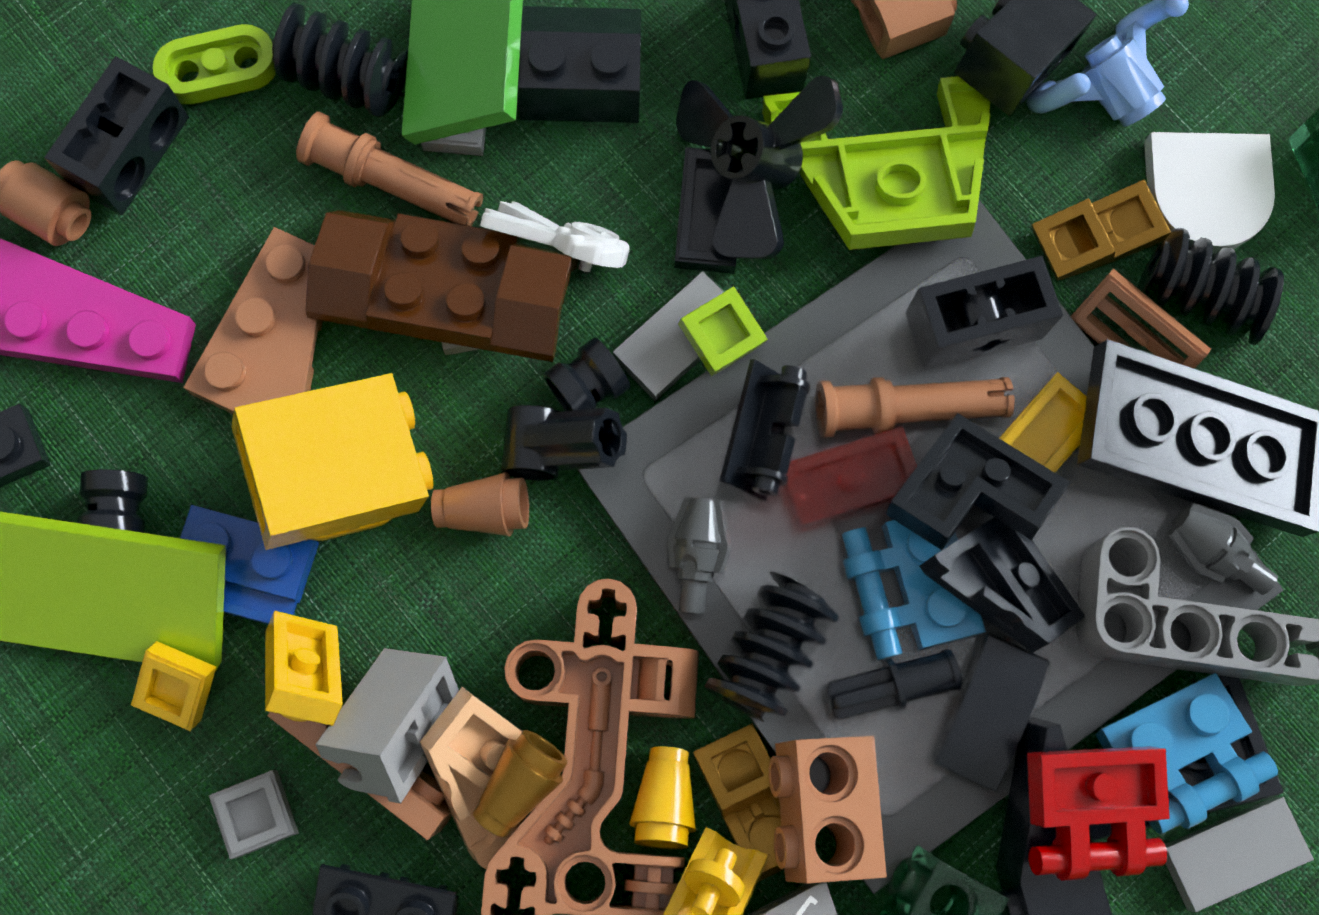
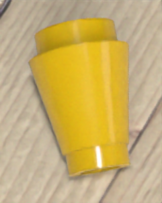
[629,746,696,849]

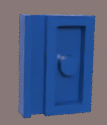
[180,505,319,625]

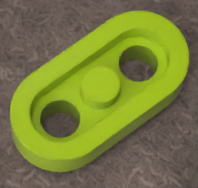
[153,24,276,104]

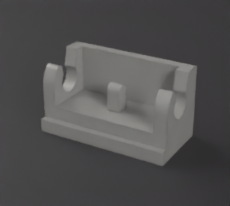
[315,648,459,804]

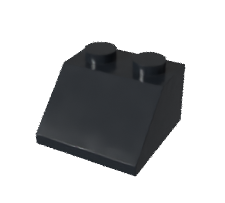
[517,6,641,123]

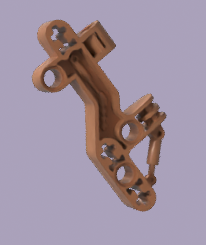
[481,579,699,915]

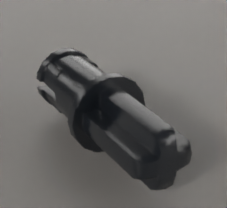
[826,649,962,720]

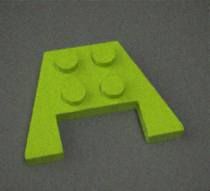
[762,76,991,250]

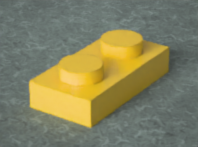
[265,610,343,726]

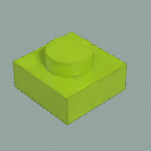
[678,286,768,377]

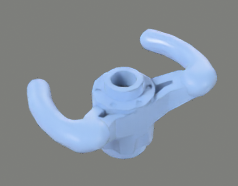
[1026,0,1189,127]

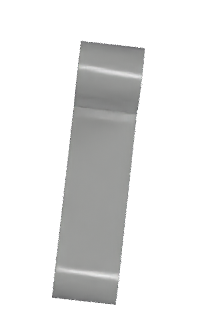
[1077,527,1319,686]

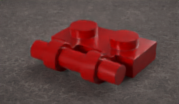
[1027,746,1170,881]

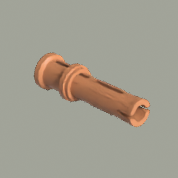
[296,112,483,226]
[815,377,1015,438]

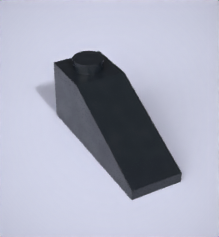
[995,717,1112,915]

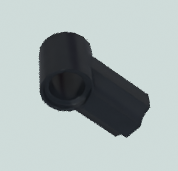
[501,405,627,481]

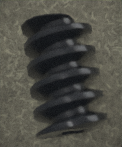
[272,2,408,117]
[1137,228,1284,345]
[704,572,840,722]

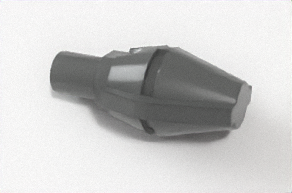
[667,497,731,614]
[1167,503,1278,595]

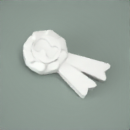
[480,201,629,272]

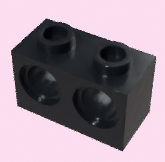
[44,56,189,216]

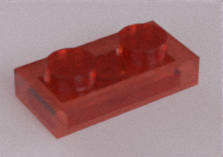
[784,426,917,529]

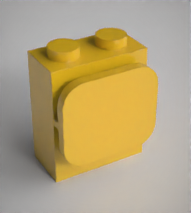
[231,373,433,550]

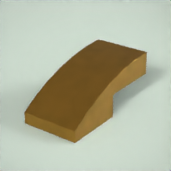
[1031,180,1171,281]
[693,724,783,882]

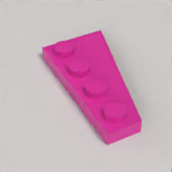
[0,238,196,383]

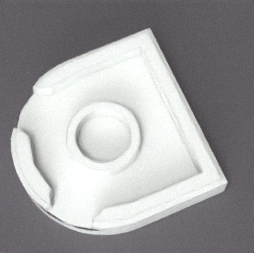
[1144,132,1275,254]

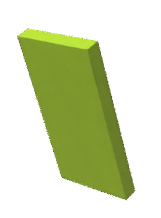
[0,512,226,670]

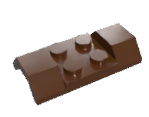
[305,210,579,362]

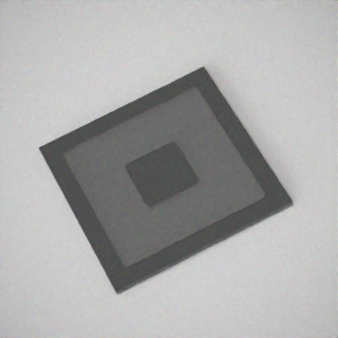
[577,200,1284,894]

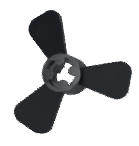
[676,75,843,259]

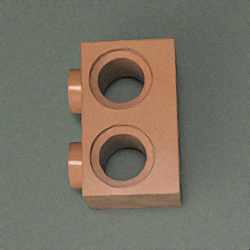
[769,736,887,884]

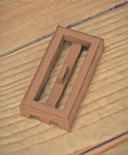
[1071,269,1211,369]

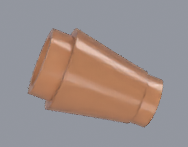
[431,472,529,536]

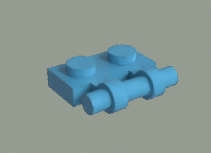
[841,520,986,660]
[1095,673,1278,834]

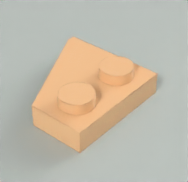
[420,687,525,869]

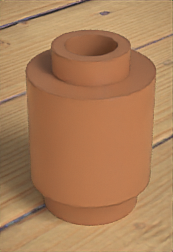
[0,160,91,246]

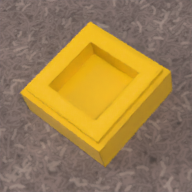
[131,641,216,731]

